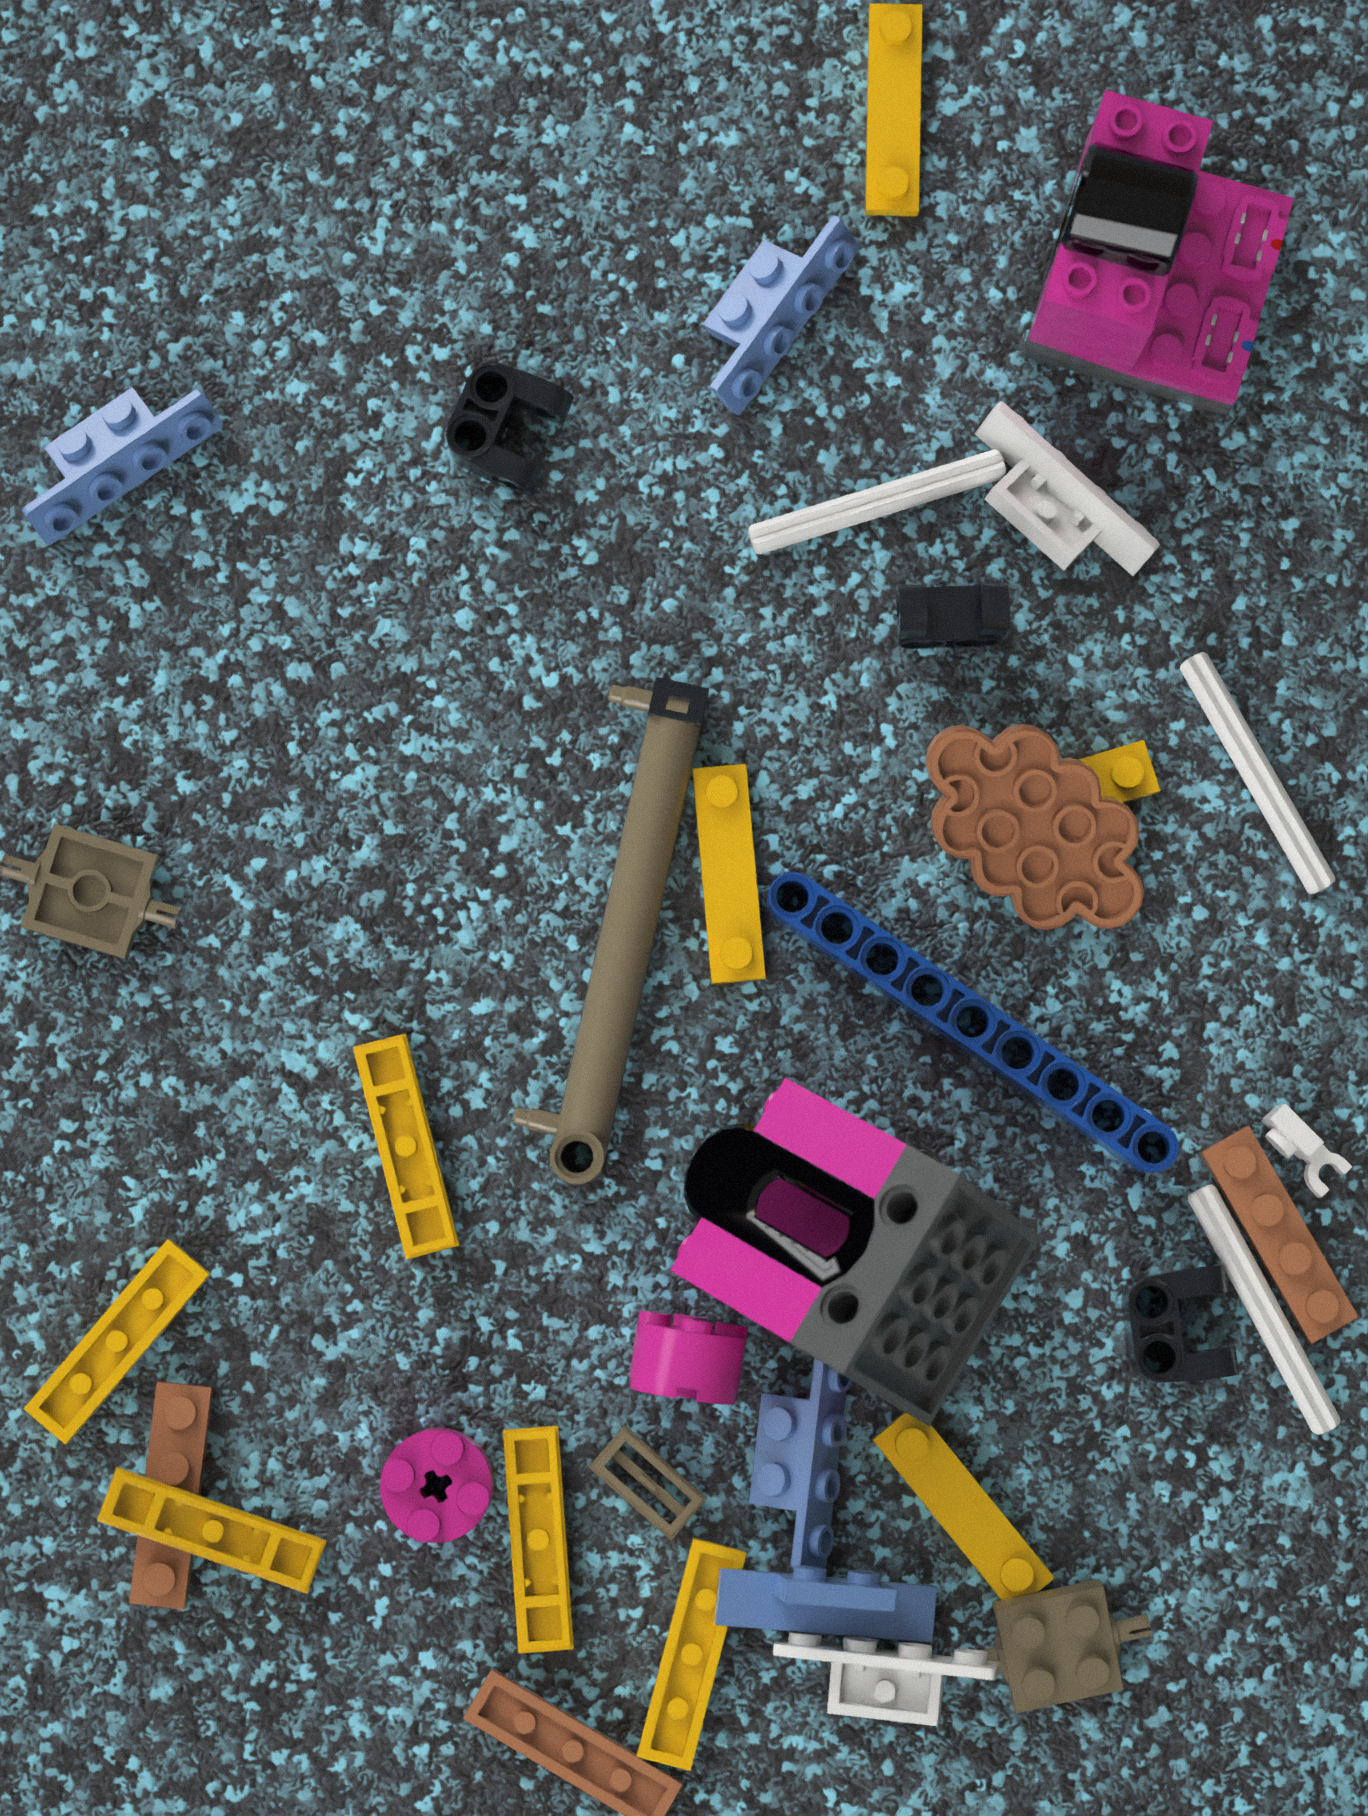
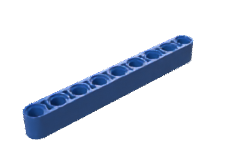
[767,872,1179,1173]

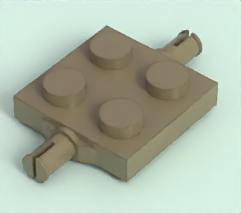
[0,823,182,960]
[981,1579,1152,1713]

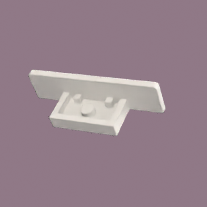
[975,402,1160,576]
[773,1631,1000,1726]

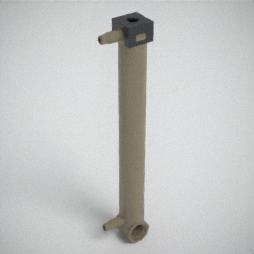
[513,677,709,1185]

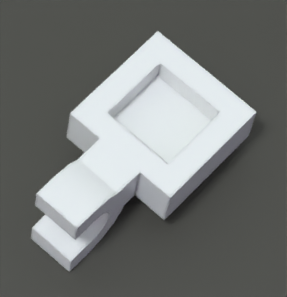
[1261,1103,1352,1198]

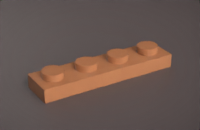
[1199,1126,1358,1344]
[129,1381,214,1610]
[463,1668,683,1816]

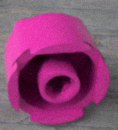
[629,1310,748,1405]
[380,1427,494,1543]

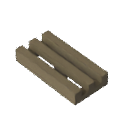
[589,1425,707,1540]

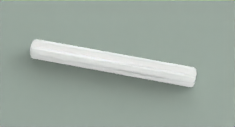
[748,449,1006,554]
[1180,652,1335,894]
[1188,1185,1341,1435]

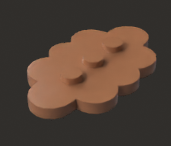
[925,724,1144,930]

